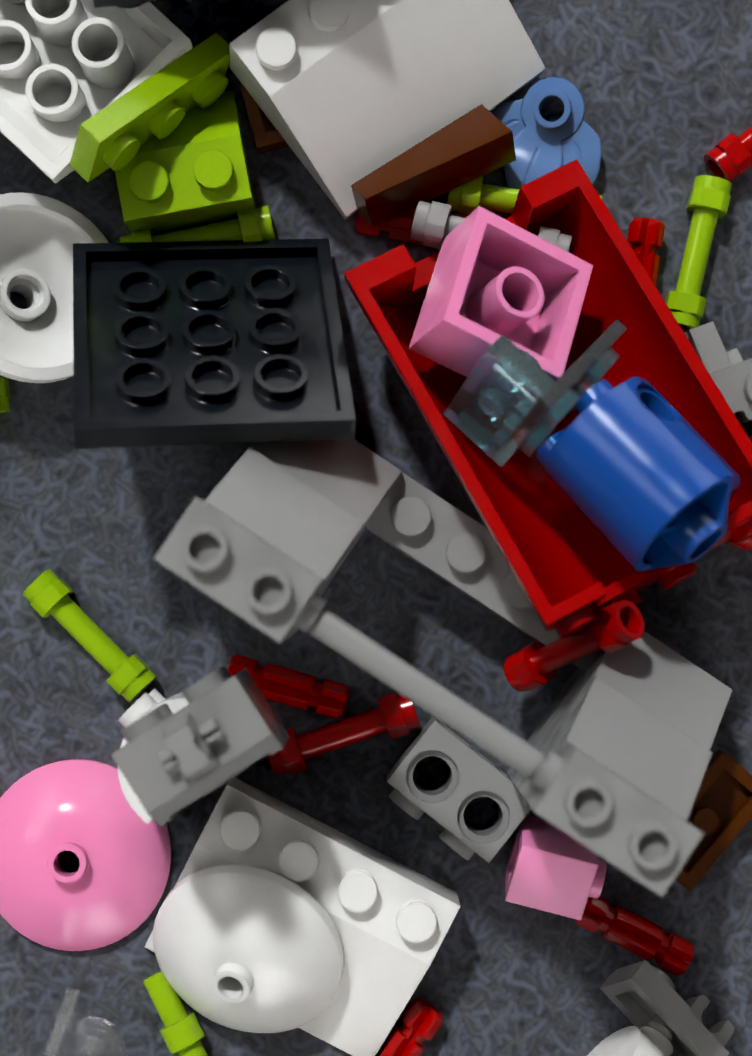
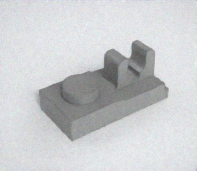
[600,960,734,1056]

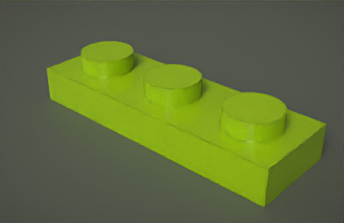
[69,33,230,183]

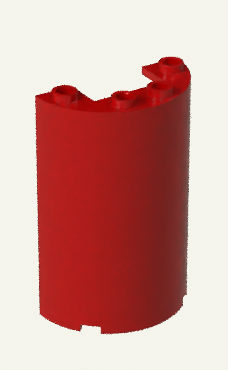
[344,159,752,639]

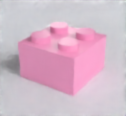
[409,206,593,405]

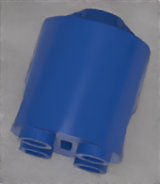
[536,376,740,571]

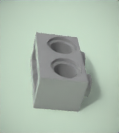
[386,716,532,863]

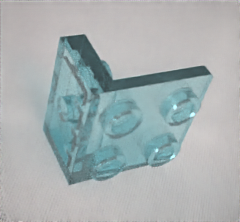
[443,319,627,468]

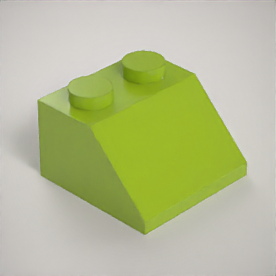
[115,90,256,233]

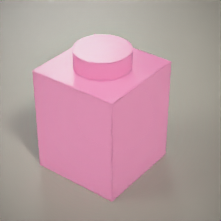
[505,816,607,921]

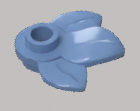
[491,77,602,189]

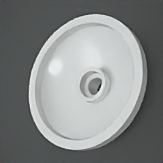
[0,192,108,383]
[153,865,344,1033]

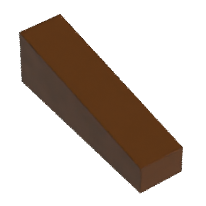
[351,104,516,227]

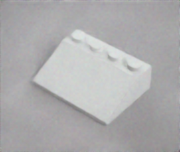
[0,0,193,184]
[229,0,546,220]
[144,778,460,1056]

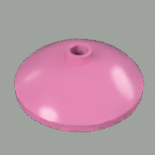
[0,759,172,951]

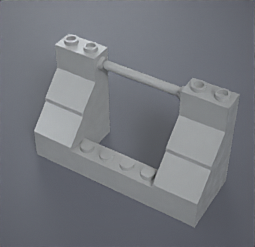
[154,439,733,898]

